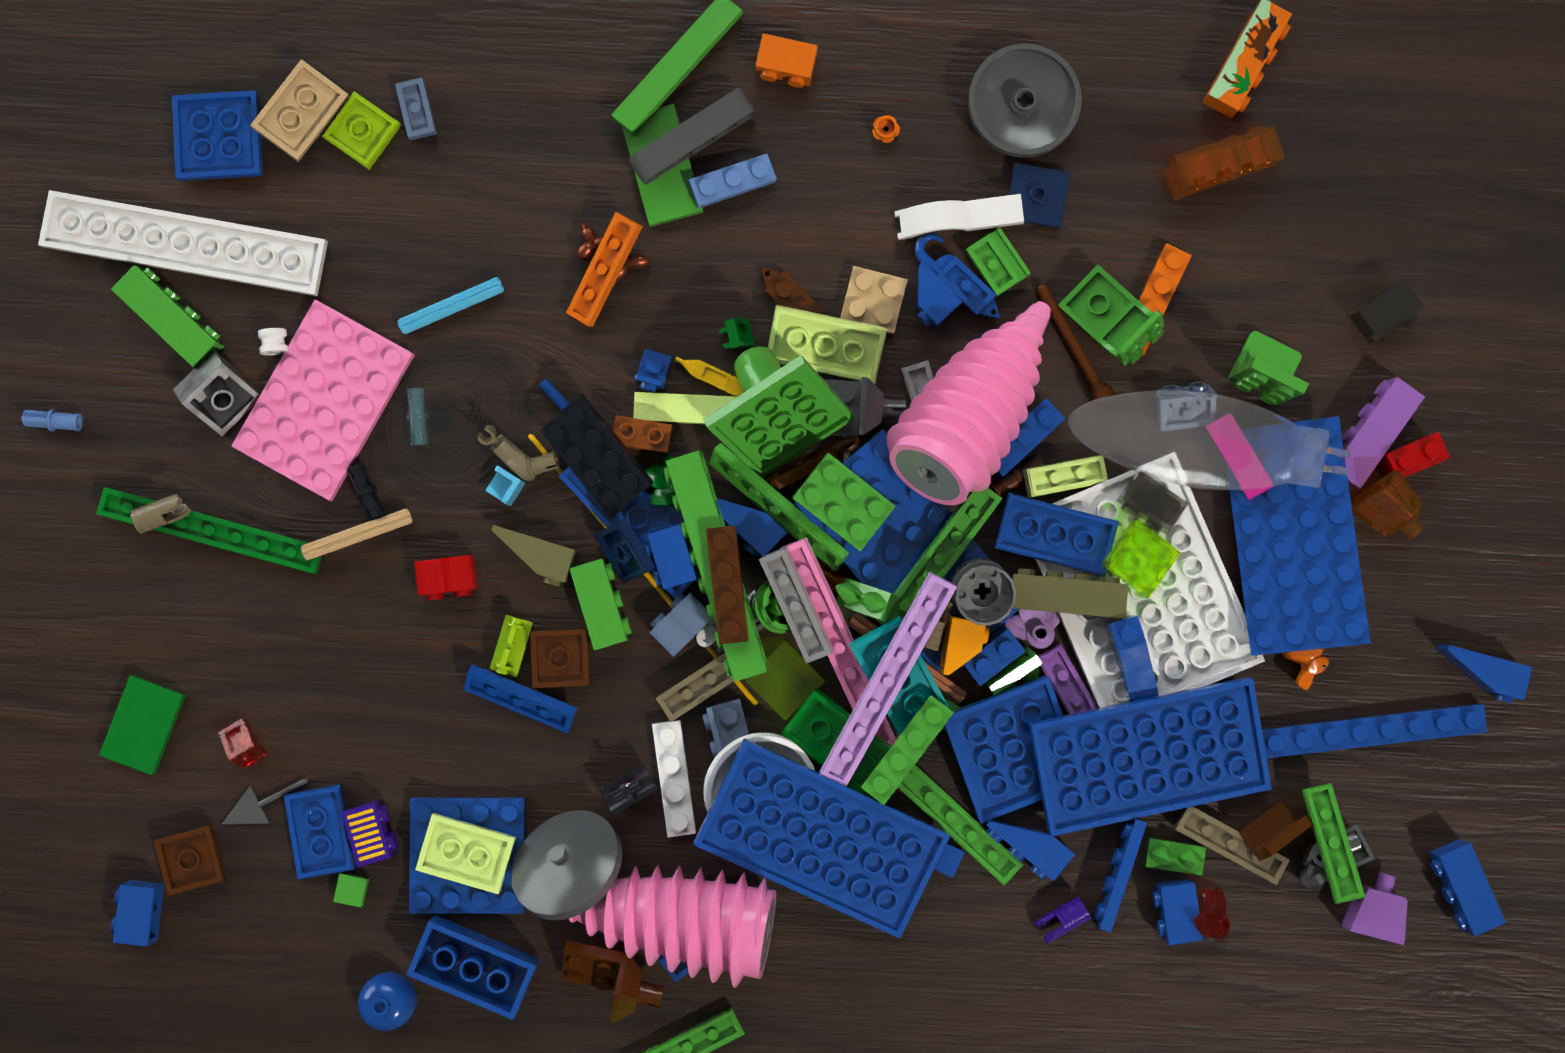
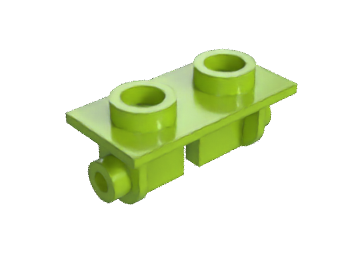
[490,615,533,677]

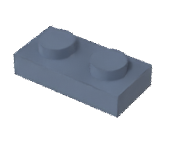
[395,77,437,141]

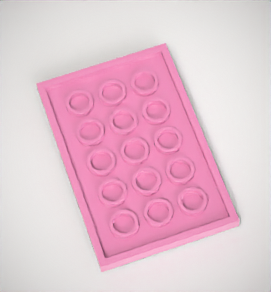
[232,300,415,501]

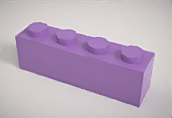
[1342,377,1425,490]

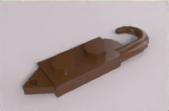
[762,267,825,315]
[765,436,863,489]

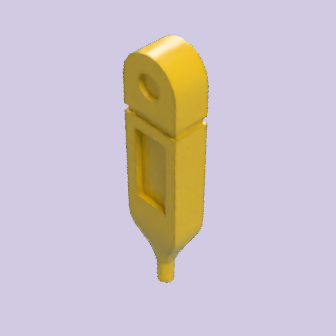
[675,357,743,397]

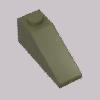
[492,525,578,587]

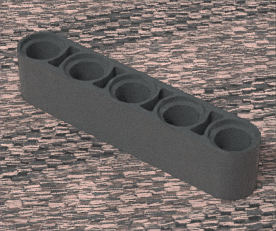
[628,88,756,185]

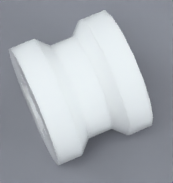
[258,328,289,355]

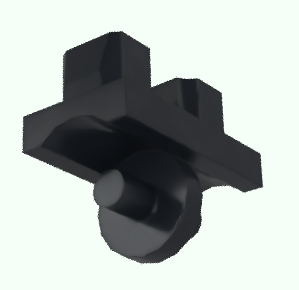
[599,764,658,816]

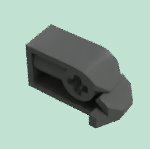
[1299,824,1375,889]

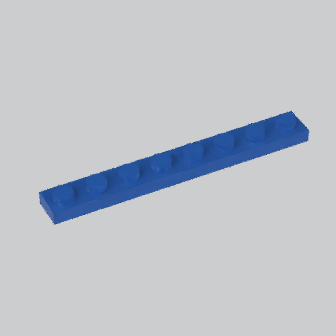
[1262,704,1488,758]

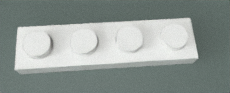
[652,720,696,837]

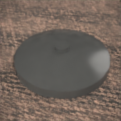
[968,43,1082,158]
[512,810,622,920]

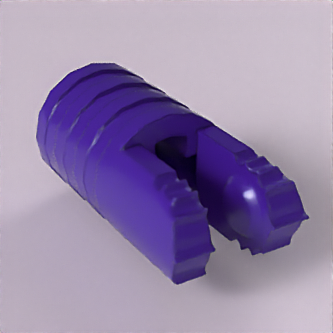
[1034,896,1092,944]

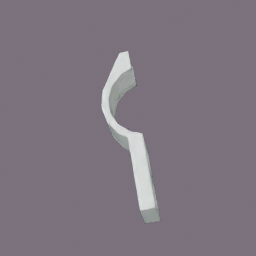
[895,194,1024,240]

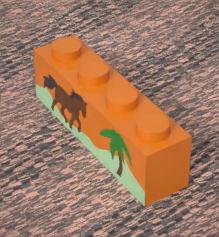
[1202,0,1292,118]

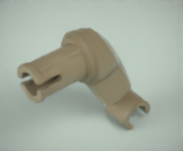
[477,425,560,481]

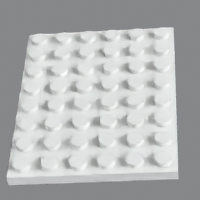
[1035,452,1265,708]

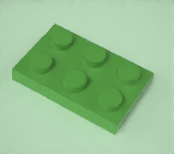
[792,453,896,552]

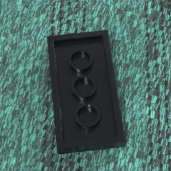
[540,394,654,519]

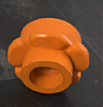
[872,115,900,143]

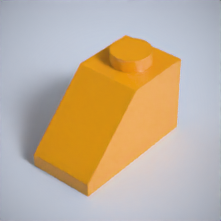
[938,615,989,675]

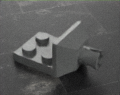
[824,377,906,439]

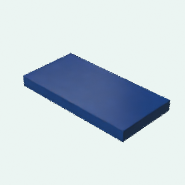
[993,493,1119,577]

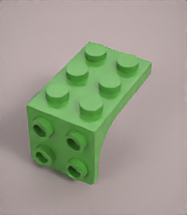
[1058,265,1165,367]
[1227,331,1309,405]

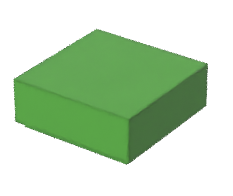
[333,872,369,908]

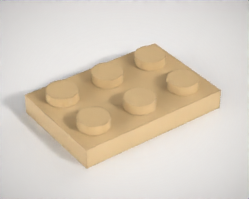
[250,59,349,162]

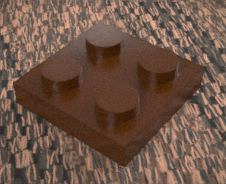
[530,629,590,688]
[154,824,227,896]

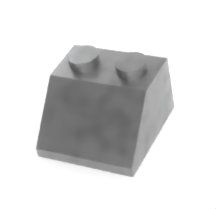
[173,350,261,436]

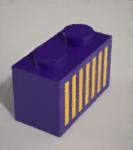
[342,799,398,868]

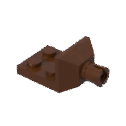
[561,940,664,1023]

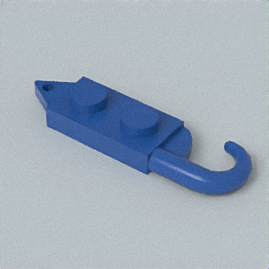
[915,233,1000,319]

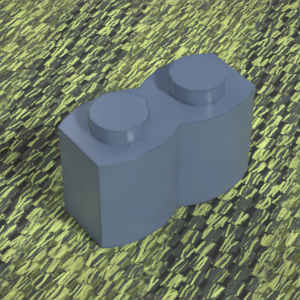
[649,593,711,657]

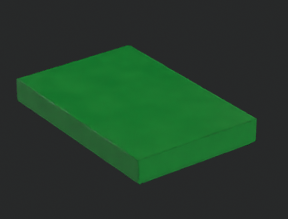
[99,675,186,775]

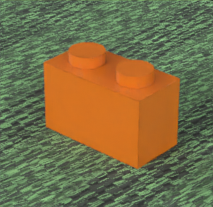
[755,33,818,88]

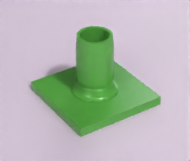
[703,346,856,479]

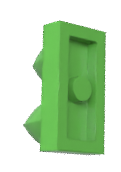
[835,578,897,623]
[984,645,1042,695]
[1144,837,1206,875]

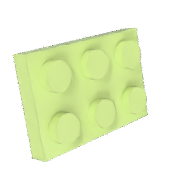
[415,813,516,894]

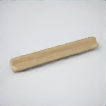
[301,509,412,560]

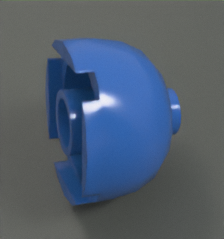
[357,971,418,1032]

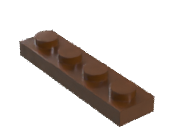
[706,525,749,644]

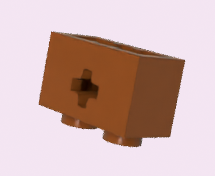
[613,415,674,456]

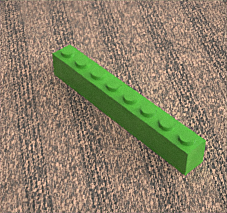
[664,451,770,682]

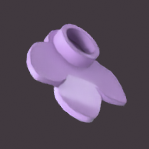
[1004,609,1061,649]

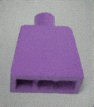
[1341,872,1408,945]

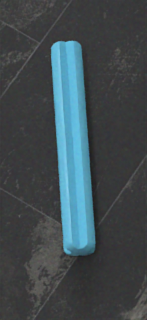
[398,277,504,334]

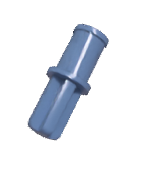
[21,409,83,432]

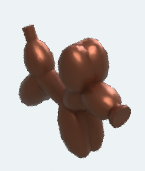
[577,222,650,286]

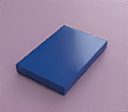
[283,784,356,880]

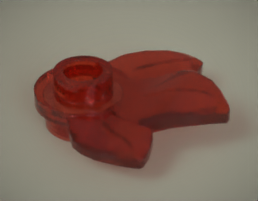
[1193,887,1230,940]

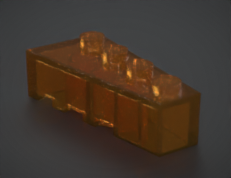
[1162,125,1285,201]

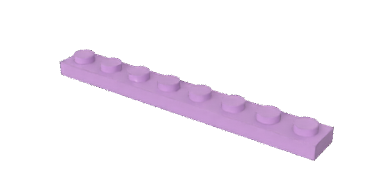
[819,572,957,786]

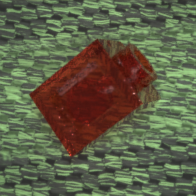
[218,718,267,768]

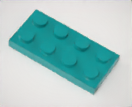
[849,616,950,735]

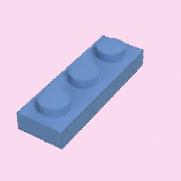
[688,154,777,209]

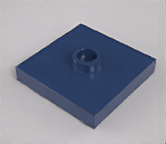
[1009,163,1070,229]
[595,518,655,583]

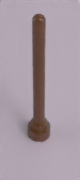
[1036,283,1115,406]

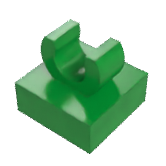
[719,318,755,349]

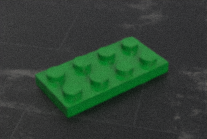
[781,688,891,799]

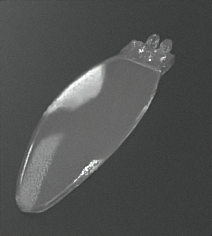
[1068,390,1352,490]

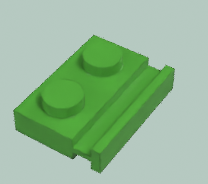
[965,227,1031,297]

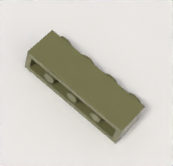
[1009,569,1128,619]

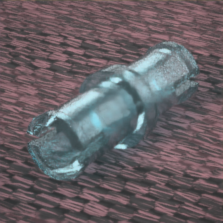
[406,388,429,446]

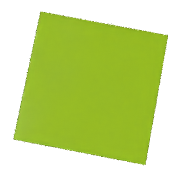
[322,91,401,170]

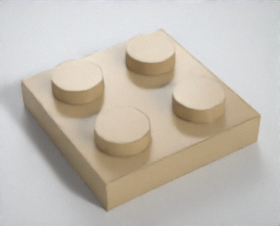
[840,266,908,335]

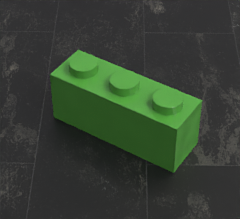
[569,559,632,650]

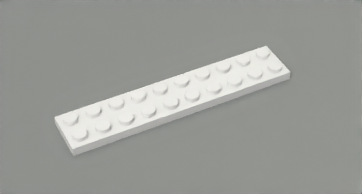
[38,190,328,296]

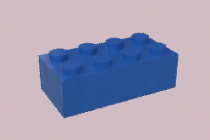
[406,915,540,1020]

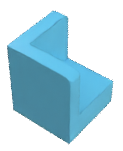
[485,465,526,506]

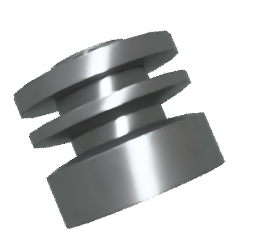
[950,558,1017,626]

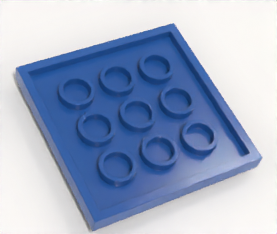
[944,675,1063,823]
[409,797,526,914]

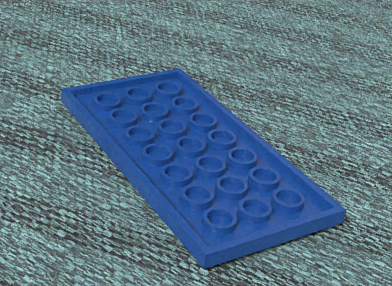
[1226,416,1371,656]
[795,430,1019,670]
[1029,677,1272,837]
[693,738,950,939]

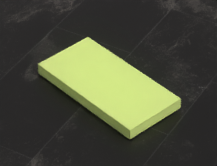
[768,305,887,384]

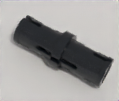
[346,463,386,521]

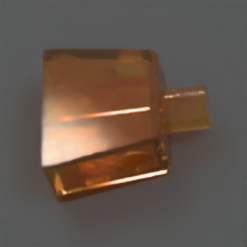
[1351,469,1423,538]

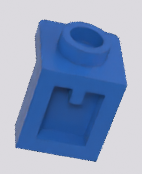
[634,349,673,392]

